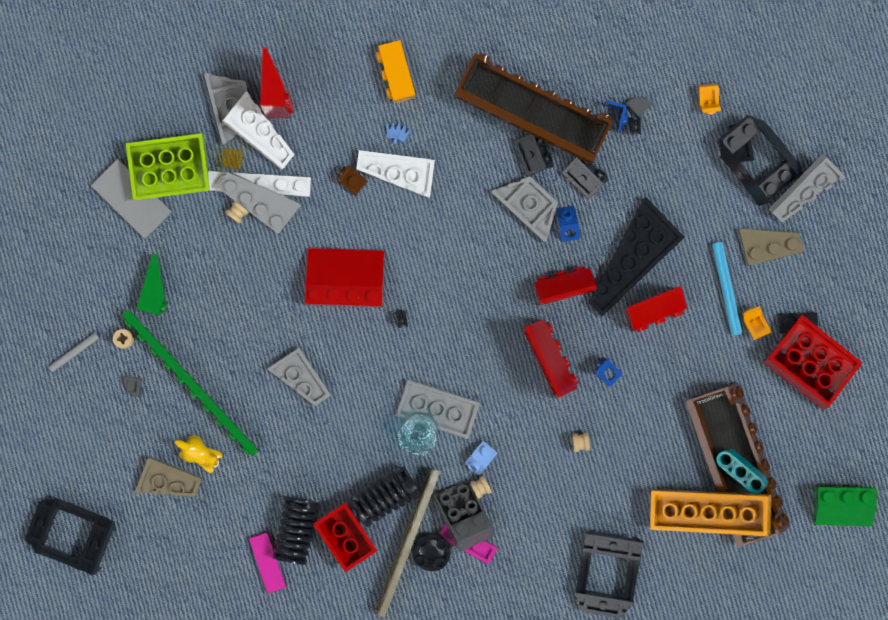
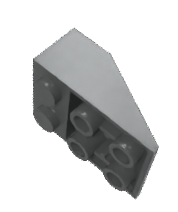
[433,480,494,552]

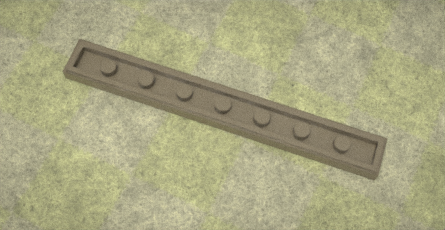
[375,468,440,618]

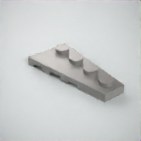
[769,154,845,223]
[217,171,302,234]

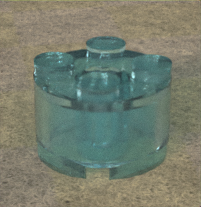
[398,412,439,456]

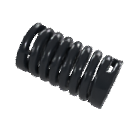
[350,466,422,527]
[272,496,319,565]

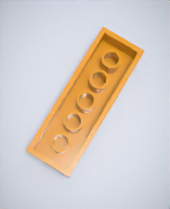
[650,489,771,536]

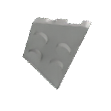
[204,73,249,145]
[491,177,558,243]

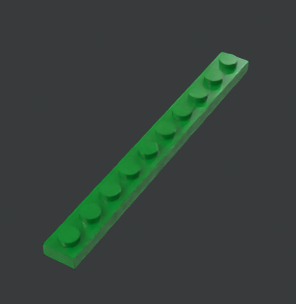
[122,310,260,456]

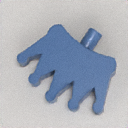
[386,123,411,144]

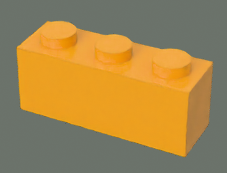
[376,40,416,104]

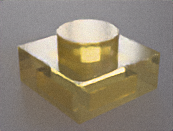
[221,148,244,170]

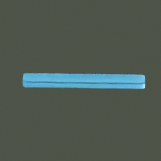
[712,242,742,336]

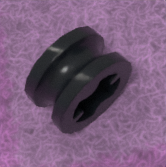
[629,117,641,135]
[396,310,408,328]

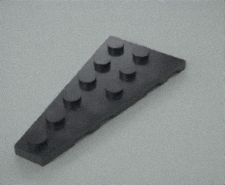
[589,196,685,317]

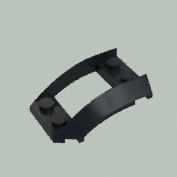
[718,115,802,206]
[25,498,117,576]
[576,529,644,618]

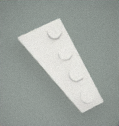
[222,91,294,170]
[357,150,435,198]

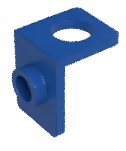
[604,100,628,133]
[556,206,580,242]
[594,358,622,387]

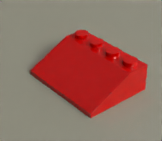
[261,47,294,119]
[305,248,384,308]
[762,315,863,410]
[522,319,579,399]

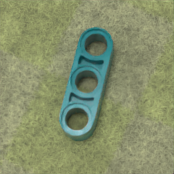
[717,448,768,494]

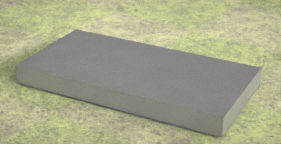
[91,159,173,239]
[395,379,480,439]

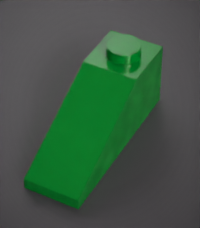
[137,253,168,316]

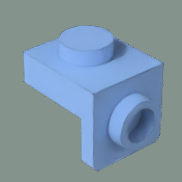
[465,441,498,475]

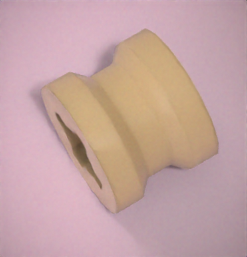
[225,201,249,224]
[113,329,134,349]
[572,432,590,452]
[470,476,492,499]

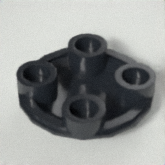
[413,533,451,571]

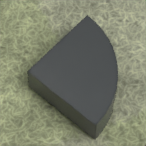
[625,98,653,117]
[123,376,143,398]

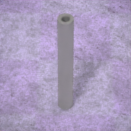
[48,333,99,372]

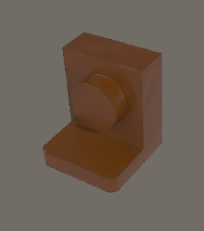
[337,165,368,196]

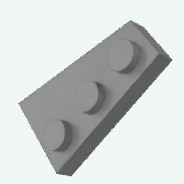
[268,348,331,406]

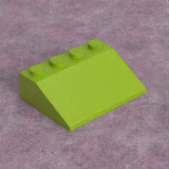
[126,133,210,201]

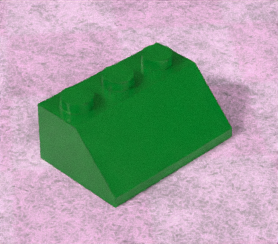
[814,486,877,526]

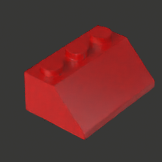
[533,266,597,306]
[624,286,687,333]
[313,502,378,573]

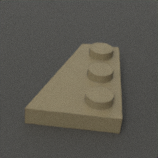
[738,228,804,266]
[135,456,203,497]

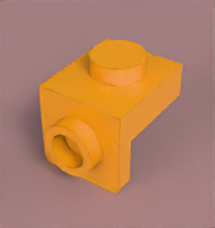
[698,83,721,114]
[743,306,771,340]

